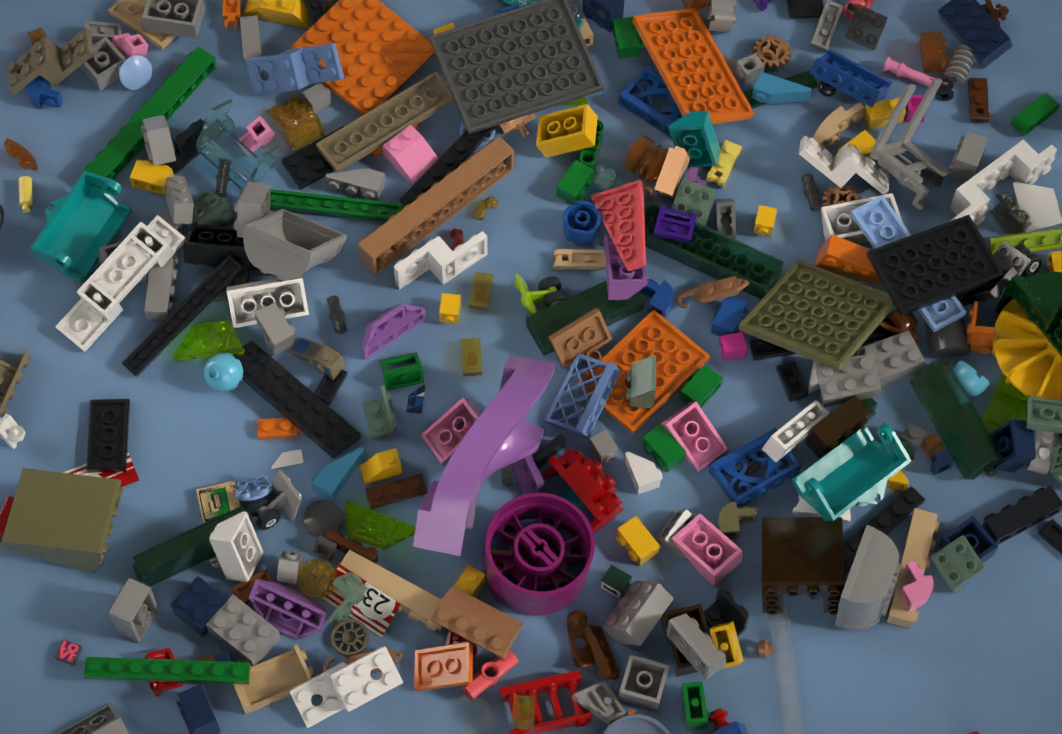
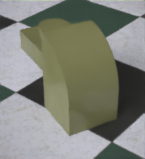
[717,501,758,539]

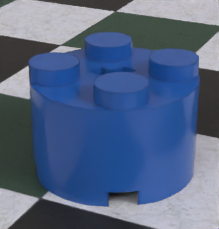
[563,201,601,244]

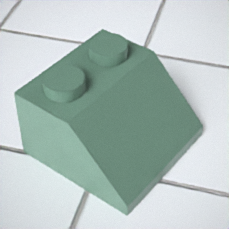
[626,356,656,408]

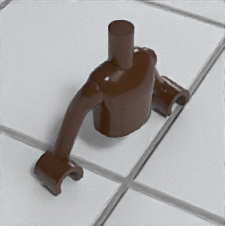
[879,311,921,342]

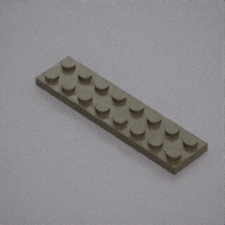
[316,71,455,172]

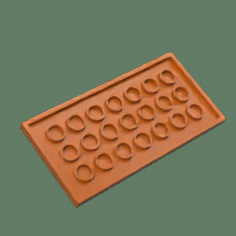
[631,8,755,125]

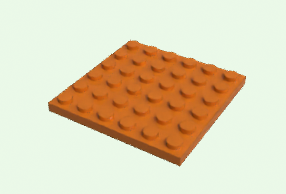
[289,0,435,116]

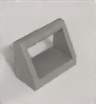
[656,509,695,560]

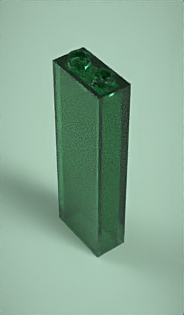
[526,281,646,356]
[909,360,1004,480]
[132,505,253,587]

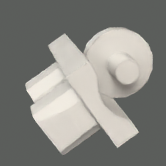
[0,414,25,449]

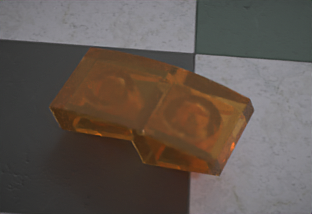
[4,138,38,171]

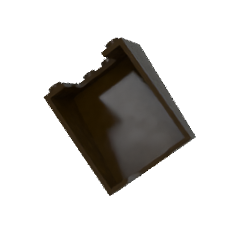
[761,517,845,615]

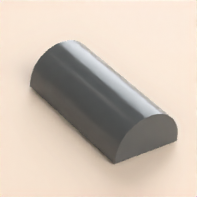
[924,295,970,358]

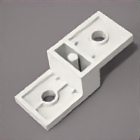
[799,135,889,195]
[393,231,488,290]
[289,645,403,728]

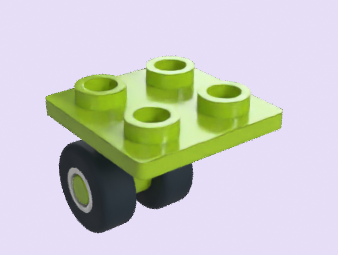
[514,273,567,319]

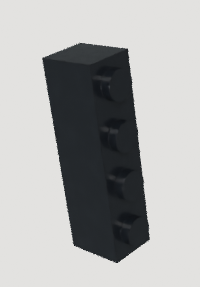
[982,486,1062,545]

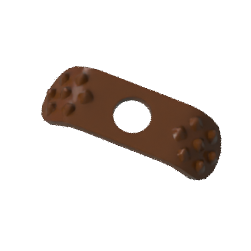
[567,611,595,668]

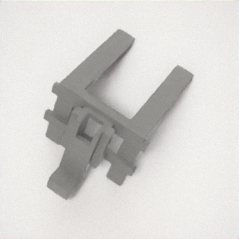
[870,78,950,210]

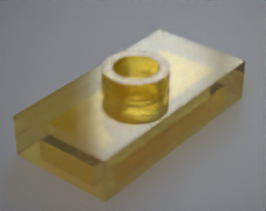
[469,272,494,311]
[461,338,482,376]

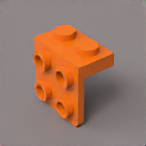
[967,301,995,354]

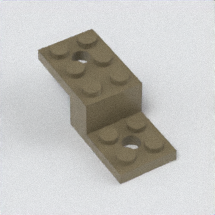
[7,28,94,95]

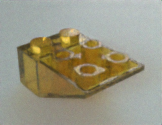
[266,96,325,151]

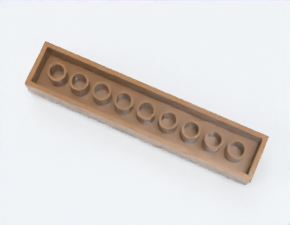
[358,136,514,276]

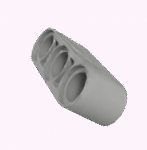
[240,15,262,62]

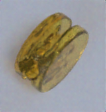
[297,560,337,597]

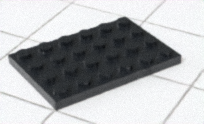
[866,215,1005,316]

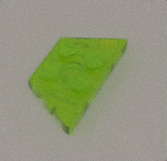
[173,320,244,362]
[976,374,1028,436]
[345,501,416,550]

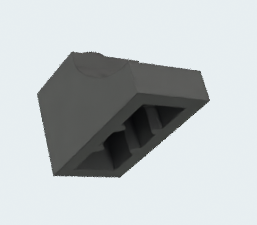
[714,198,736,240]

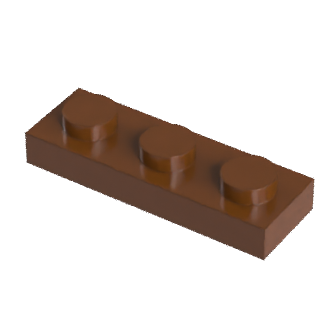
[365,474,427,509]

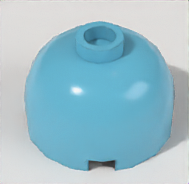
[204,353,243,391]
[951,361,990,397]

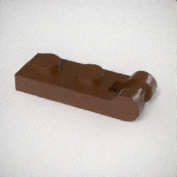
[968,78,990,123]
[325,530,378,564]
[583,625,620,680]

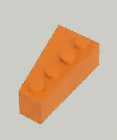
[814,234,884,287]

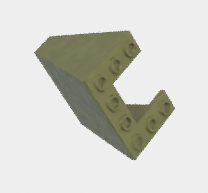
[0,468,123,573]

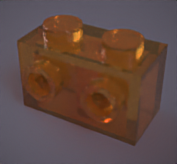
[919,31,949,73]

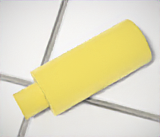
[18,176,33,213]

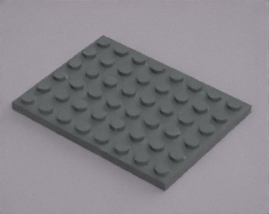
[429,0,604,135]

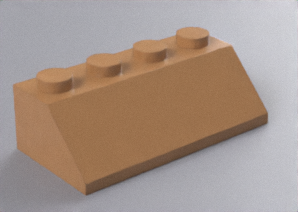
[431,586,524,660]

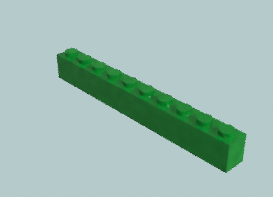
[82,47,217,180]

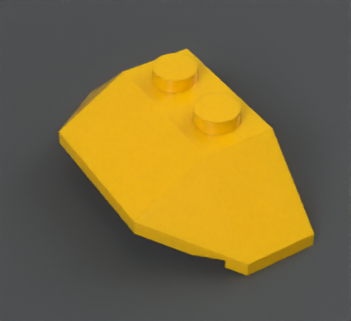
[243,0,312,29]

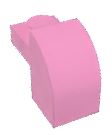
[112,32,149,59]
[236,116,275,157]
[900,561,934,611]

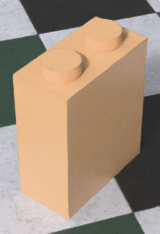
[654,146,690,200]

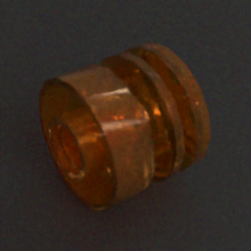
[623,135,668,184]

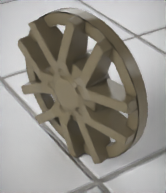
[331,619,369,657]

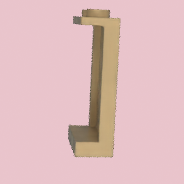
[233,644,315,715]

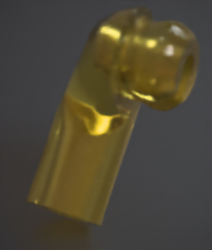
[475,196,499,220]

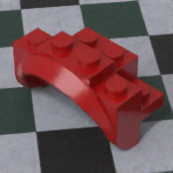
[542,448,624,532]

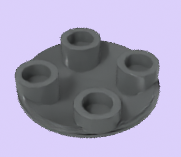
[304,500,343,537]

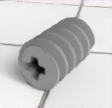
[943,45,975,85]

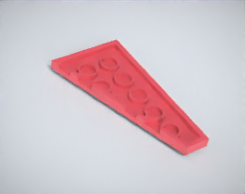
[590,180,646,271]

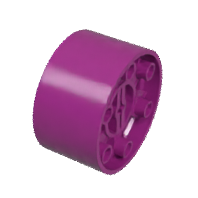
[482,493,595,616]

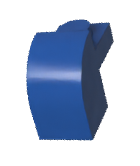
[26,75,63,109]
[639,279,674,318]

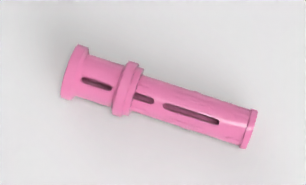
[882,57,937,88]

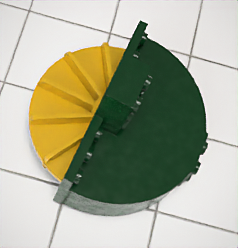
[992,272,1062,401]

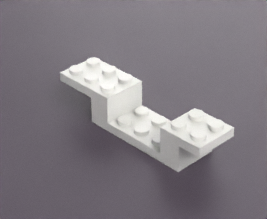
[950,140,1057,225]
[55,215,185,352]

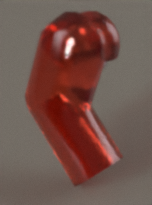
[450,228,464,251]

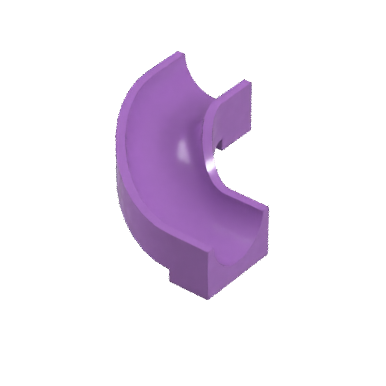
[413,355,555,556]

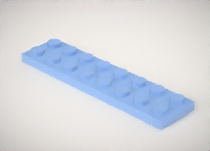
[850,195,967,332]

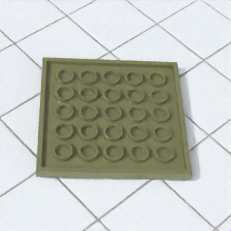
[739,259,895,371]

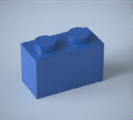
[711,296,749,336]

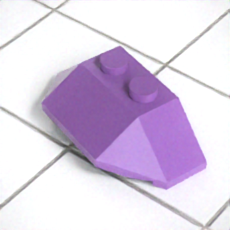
[362,304,426,360]
[249,579,329,640]

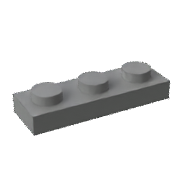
[809,0,843,53]

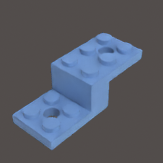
[245,43,344,95]

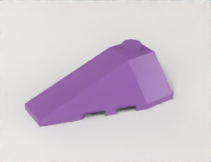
[603,236,648,300]

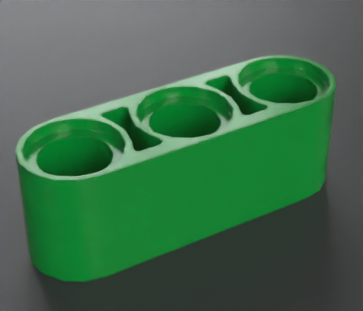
[1010,92,1060,136]
[579,120,604,169]

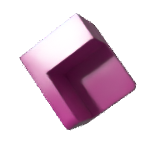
[905,95,924,122]
[719,332,747,361]

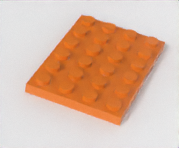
[576,309,710,434]

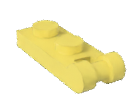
[706,140,742,188]

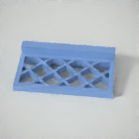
[545,353,621,439]

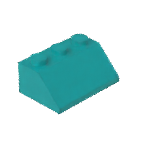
[668,111,721,167]

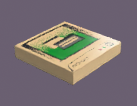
[196,480,242,527]

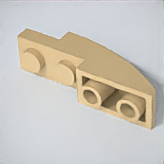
[813,102,864,150]

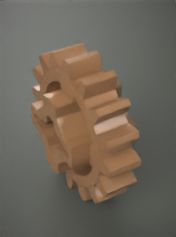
[753,34,792,71]
[821,184,861,207]

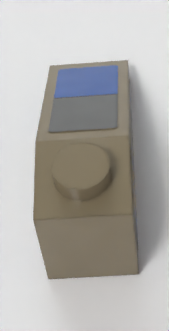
[288,337,345,380]

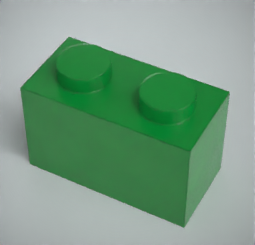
[612,17,643,59]
[556,160,595,205]
[680,364,723,408]
[642,424,686,472]
[681,682,708,730]

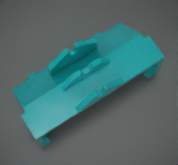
[29,171,133,283]
[791,423,912,521]

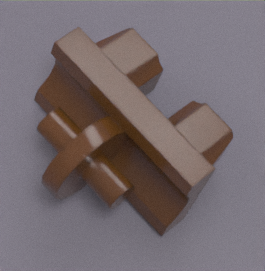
[981,0,1009,27]

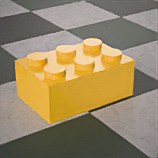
[536,104,598,158]

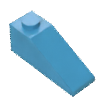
[752,71,812,104]
[311,447,365,502]

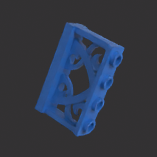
[810,49,892,107]
[618,66,683,139]
[709,428,802,507]

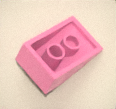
[383,125,439,186]
[421,397,482,464]
[659,402,728,472]
[672,513,743,587]

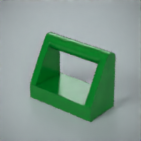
[380,352,424,390]

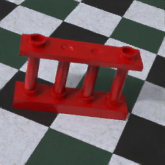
[499,670,591,734]

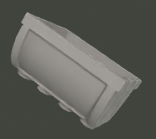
[243,209,347,281]
[835,525,901,630]

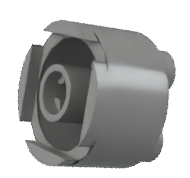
[705,0,736,32]

